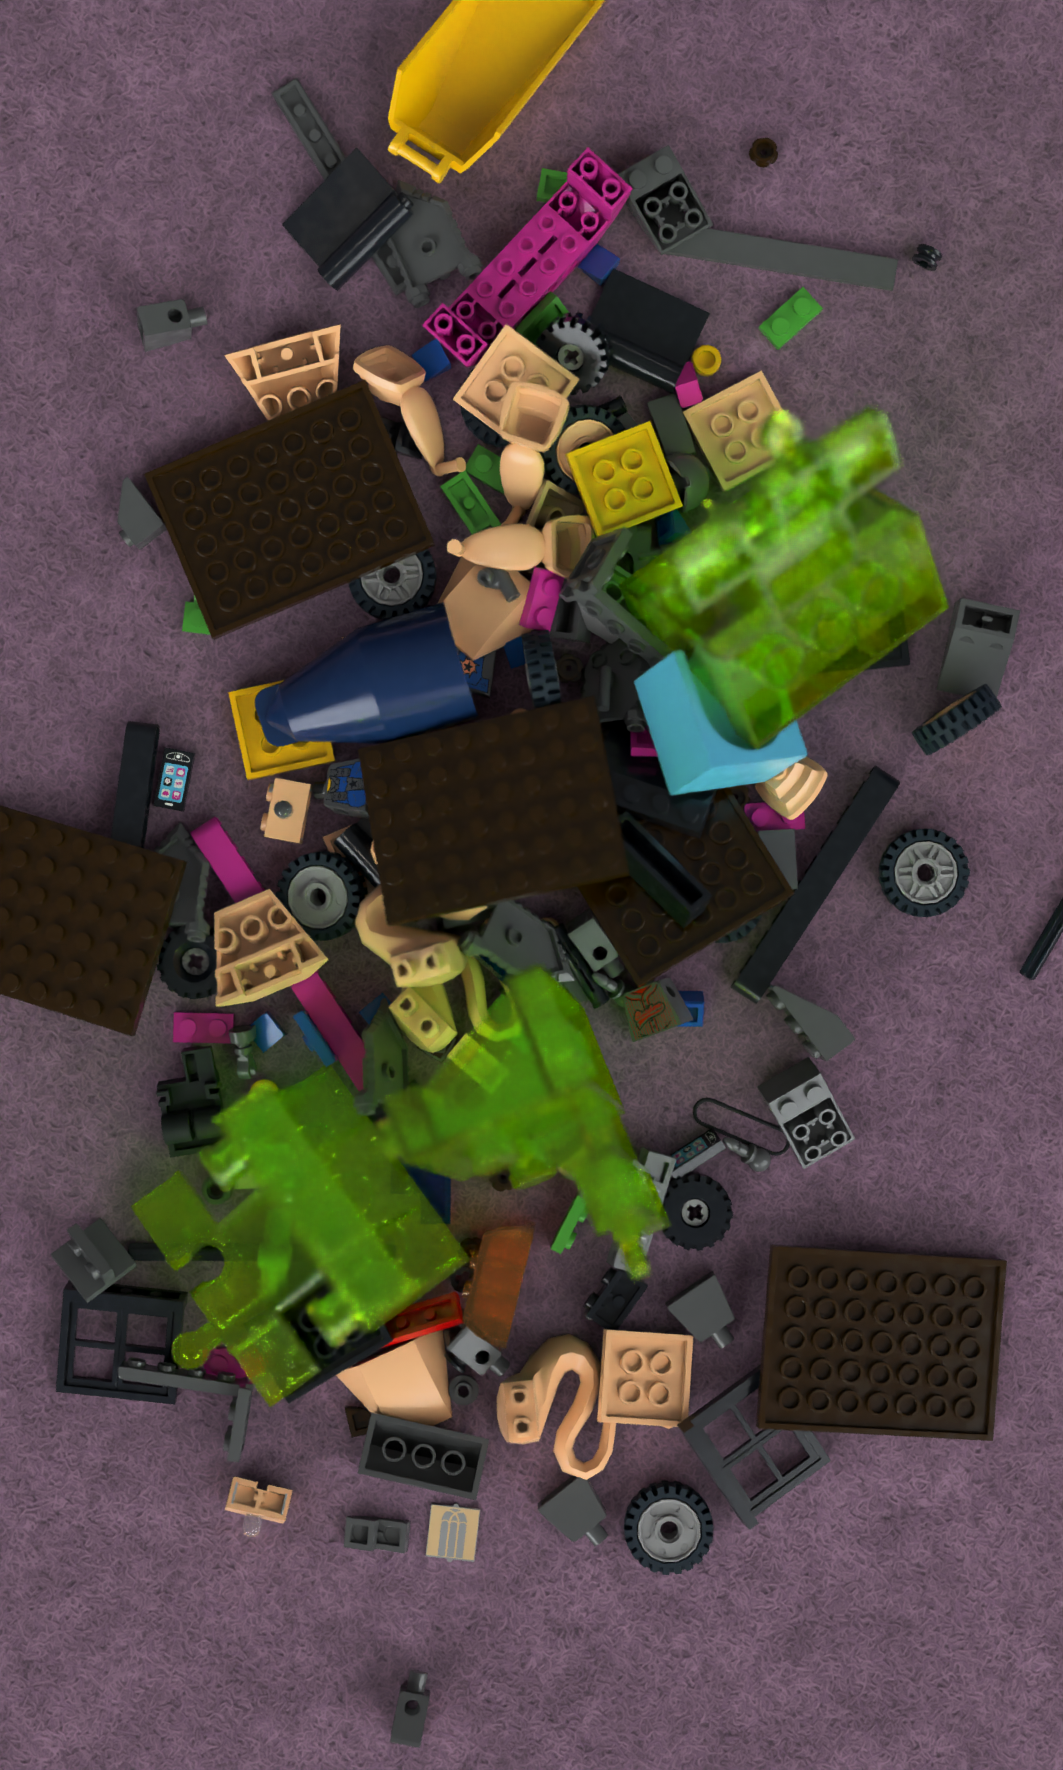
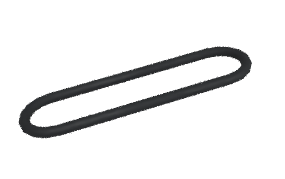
[693,1097,790,1156]

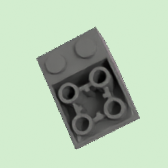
[618,145,713,255]
[936,598,1020,697]
[766,984,856,1062]
[757,1057,855,1169]

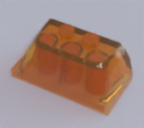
[462,1220,536,1348]

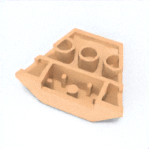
[224,324,341,421]
[437,556,534,661]
[214,889,329,1007]
[336,1330,452,1426]

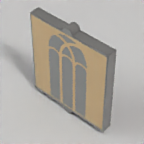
[425,1503,480,1562]

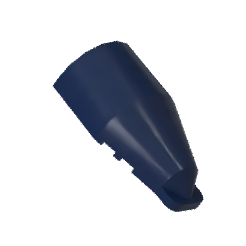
[255,602,479,746]

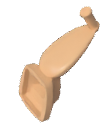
[353,345,466,477]
[500,382,570,525]
[447,515,595,579]
[755,757,828,820]

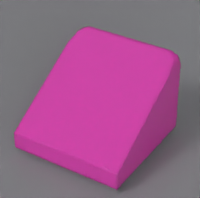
[675,361,703,408]

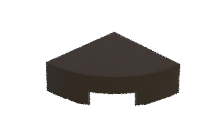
[345,1406,371,1438]

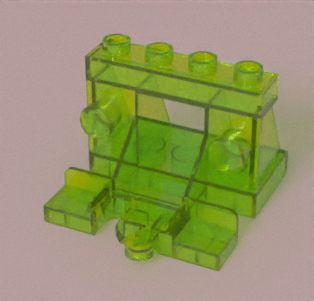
[618,405,949,750]
[377,963,671,1280]
[130,1065,471,1408]

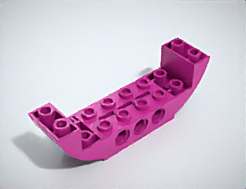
[422,148,633,367]

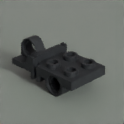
[156,1046,231,1158]

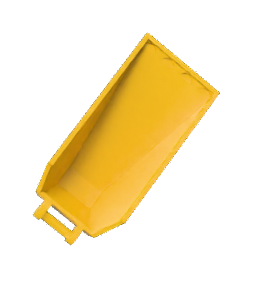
[388,0,605,184]

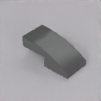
[647,393,696,456]
[344,1516,411,1553]

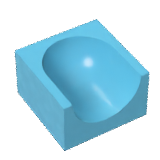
[634,642,808,795]

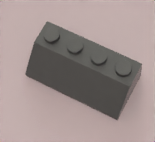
[358,1412,489,1500]

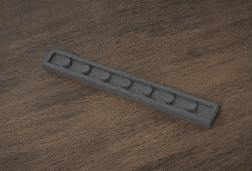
[272,78,406,296]
[658,228,898,291]

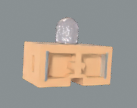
[261,778,313,844]
[225,1477,292,1537]

